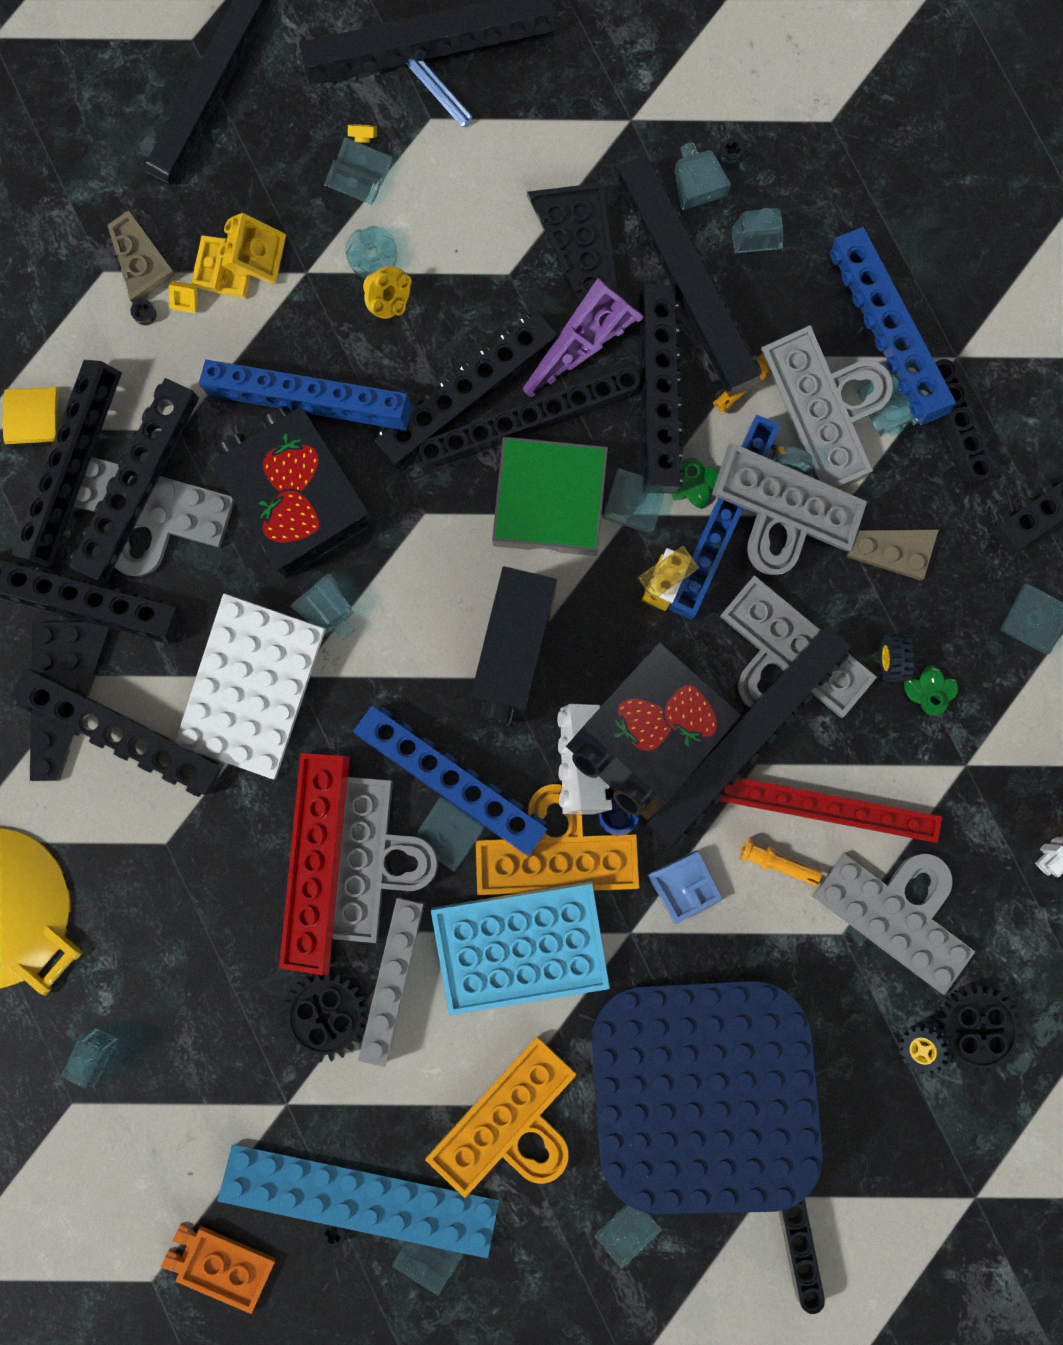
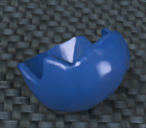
[598,797,640,836]

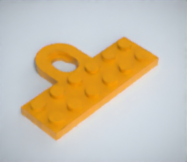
[476,784,639,895]
[425,1036,577,1198]

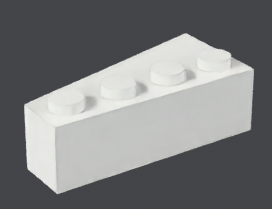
[557,704,612,814]

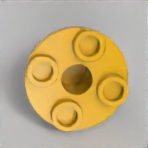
[363,266,411,319]

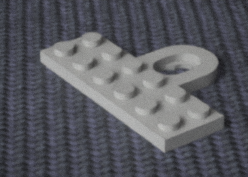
[761,325,893,488]
[712,443,867,575]
[73,457,235,578]
[719,575,877,718]
[332,777,438,943]
[812,853,975,995]

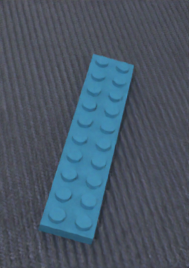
[217,1144,499,1258]

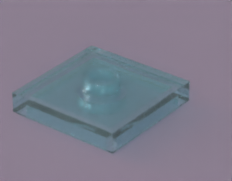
[602,468,664,534]
[1000,583,1063,655]
[414,797,485,872]

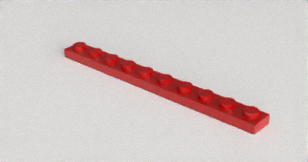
[719,778,942,843]

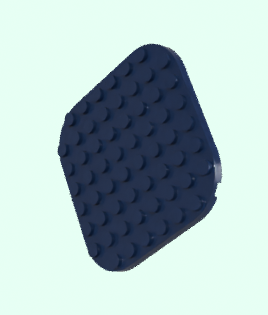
[592,981,823,1214]

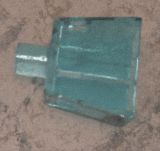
[675,142,731,210]
[731,208,783,253]
[290,573,355,640]
[61,1028,118,1088]

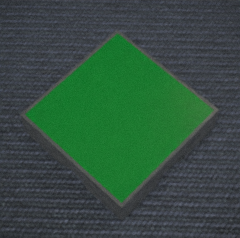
[492,437,608,556]

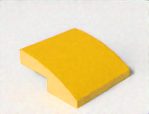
[191,236,251,299]
[3,387,60,444]

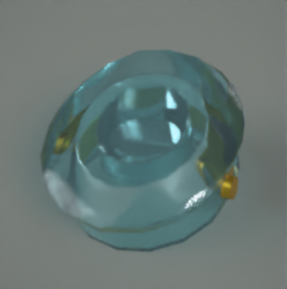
[770,444,813,475]

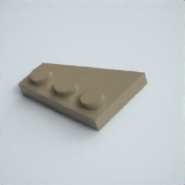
[107,210,175,303]
[847,530,938,580]

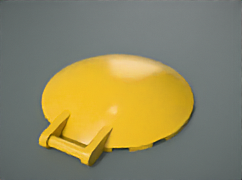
[0,828,82,996]

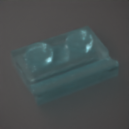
[595,1205,662,1269]

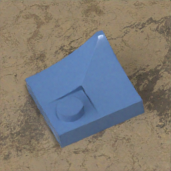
[647,851,722,924]

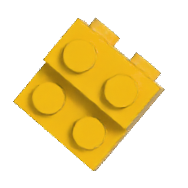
[219,213,286,284]

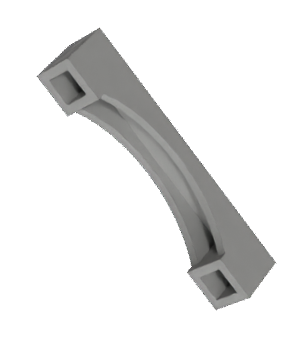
[358,896,425,1067]

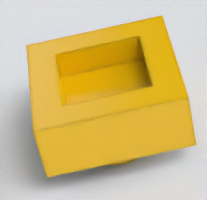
[348,124,377,143]
[169,281,198,313]

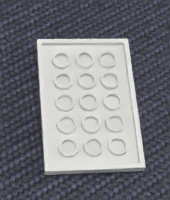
[175,594,326,779]

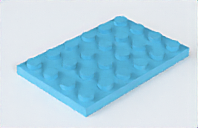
[431,881,610,1015]

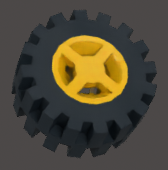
[879,634,914,682]
[899,1021,954,1075]

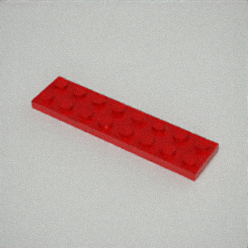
[279,753,350,975]

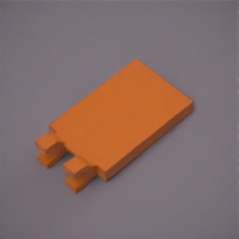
[161,1224,276,1314]

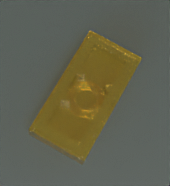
[638,546,699,600]

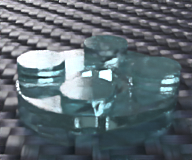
[345,226,397,278]

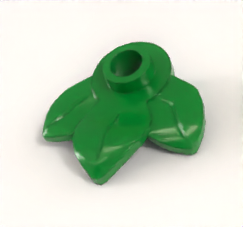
[672,458,718,509]
[904,665,958,716]

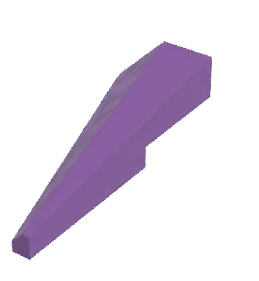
[523,278,644,397]

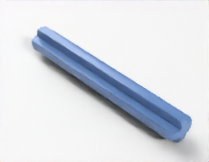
[406,58,472,127]

